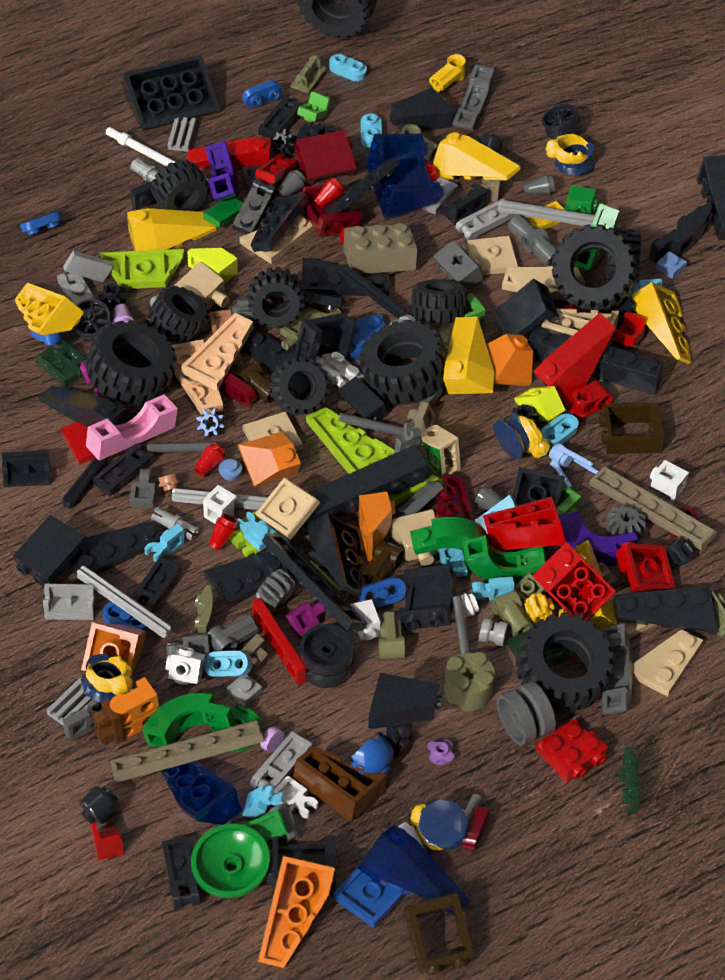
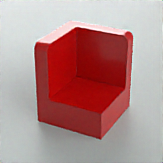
[90,823,124,861]

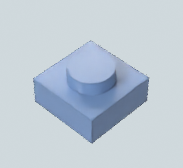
[656,251,687,279]

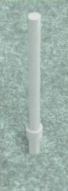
[106,127,209,183]

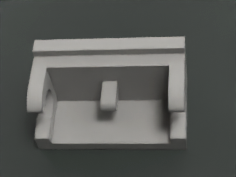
[43,584,95,620]

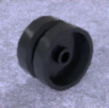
[300,624,354,688]

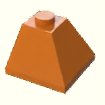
[486,334,533,386]
[238,432,301,488]
[359,492,395,562]
[81,622,147,677]

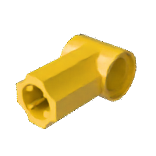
[430,54,466,92]

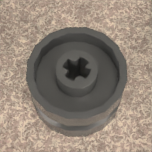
[496,681,556,746]

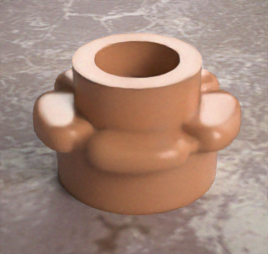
[158,473,181,491]

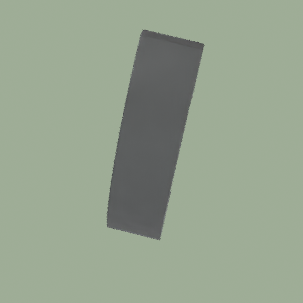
[453,65,495,130]
[602,623,632,715]

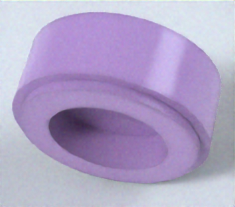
[260,726,284,753]

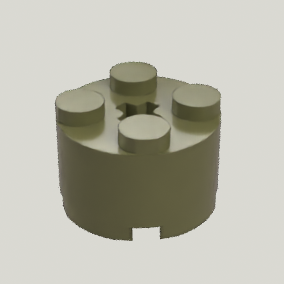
[444,652,495,711]

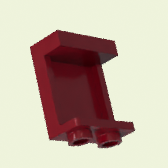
[294,130,358,186]
[302,183,362,237]

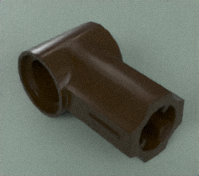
[235,362,275,404]
[363,540,405,584]

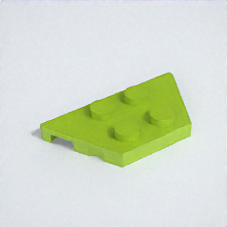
[100,249,184,289]

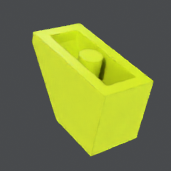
[188,248,238,284]
[514,386,565,423]

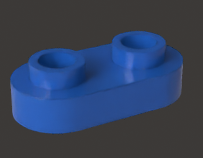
[242,80,283,108]
[20,211,63,235]
[30,330,62,346]
[358,577,406,609]
[103,602,148,631]

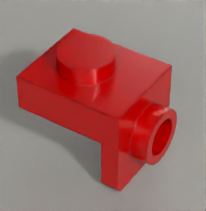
[613,312,646,347]

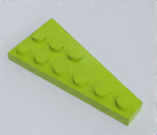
[306,407,439,506]

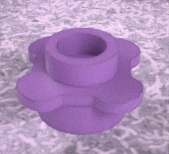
[427,740,454,765]

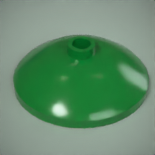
[191,824,270,898]

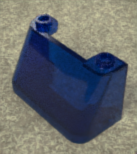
[367,134,444,219]

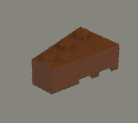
[293,746,388,822]

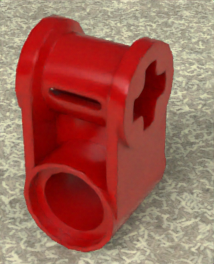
[569,380,613,419]

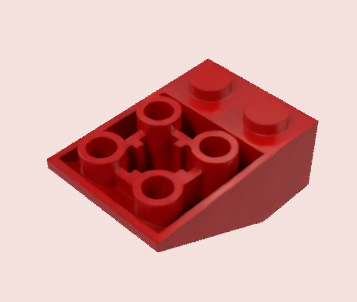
[532,542,616,622]

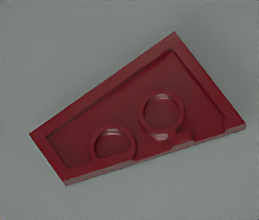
[435,473,475,522]

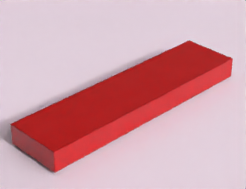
[252,598,306,686]

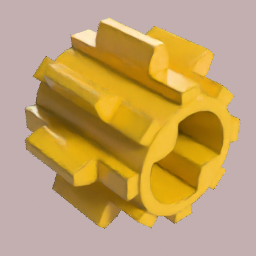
[523,593,555,624]

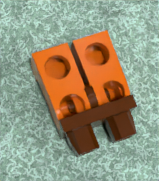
[92,677,159,745]

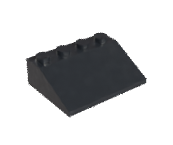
[122,54,220,131]

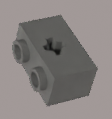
[433,240,483,290]

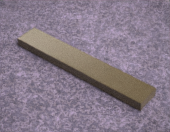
[590,466,716,551]
[110,720,264,783]

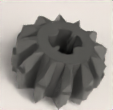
[606,504,646,541]
[256,569,297,610]

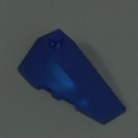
[160,761,243,825]
[357,824,471,914]

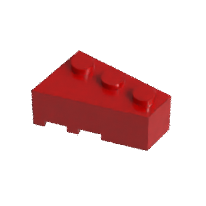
[483,497,566,550]

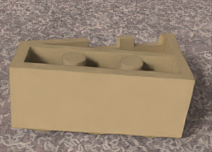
[542,309,619,346]

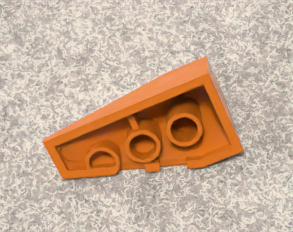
[258,856,335,968]

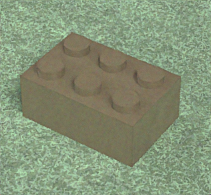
[343,223,417,274]

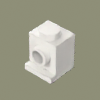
[650,460,689,502]
[203,485,237,524]
[350,599,380,641]

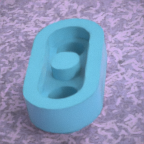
[329,54,367,81]
[361,113,382,148]
[541,414,579,449]
[204,651,252,677]

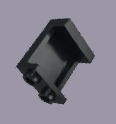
[495,278,560,336]
[293,313,357,362]
[13,515,91,587]
[398,564,458,630]
[267,836,336,895]

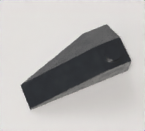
[38,386,137,428]
[499,467,565,552]
[308,512,364,597]

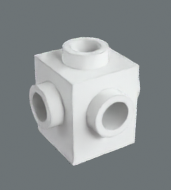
[166,647,205,685]

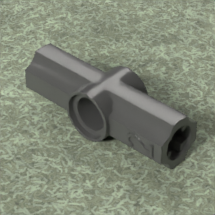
[508,214,556,266]

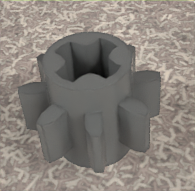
[232,300,255,321]

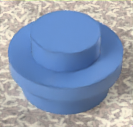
[219,459,242,481]

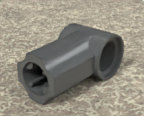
[208,615,258,652]

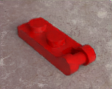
[255,153,299,184]

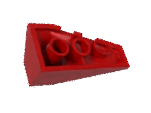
[187,138,273,170]
[534,313,616,407]

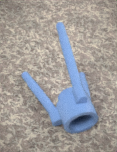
[549,443,599,489]

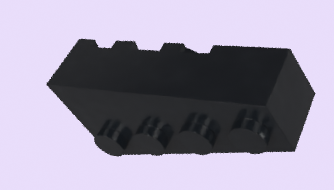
[696,155,725,240]

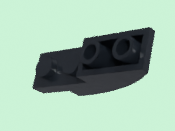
[649,202,712,263]

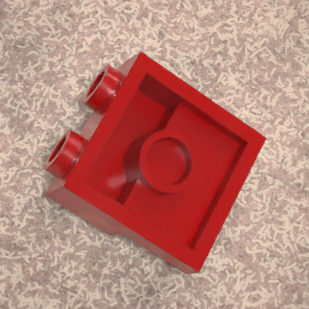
[615,542,676,592]
[535,719,608,783]

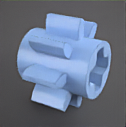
[196,408,224,436]

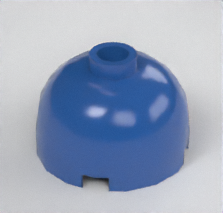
[347,731,394,775]

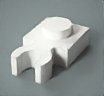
[273,776,318,819]

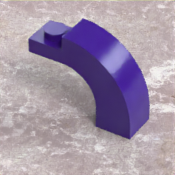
[205,141,239,202]
[558,511,638,566]

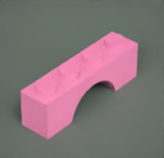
[86,394,178,460]

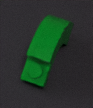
[574,204,621,271]
[410,517,490,555]
[463,535,547,583]
[142,693,236,748]

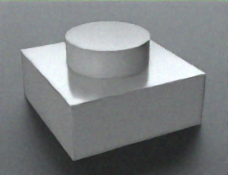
[227,675,262,707]

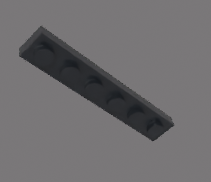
[262,533,368,632]

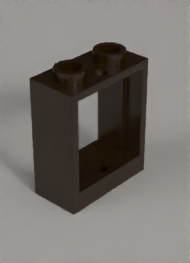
[599,403,664,454]
[403,893,475,975]

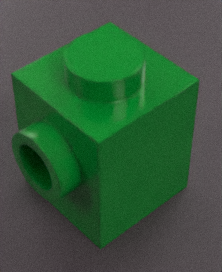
[565,185,598,215]

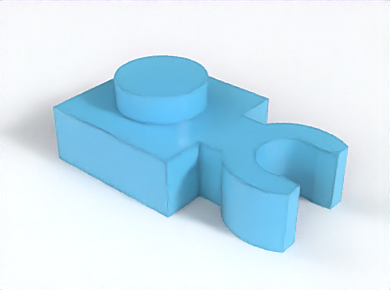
[237,512,278,552]
[471,577,514,601]

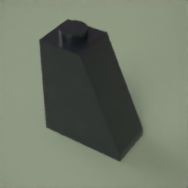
[390,87,455,132]
[368,673,443,729]

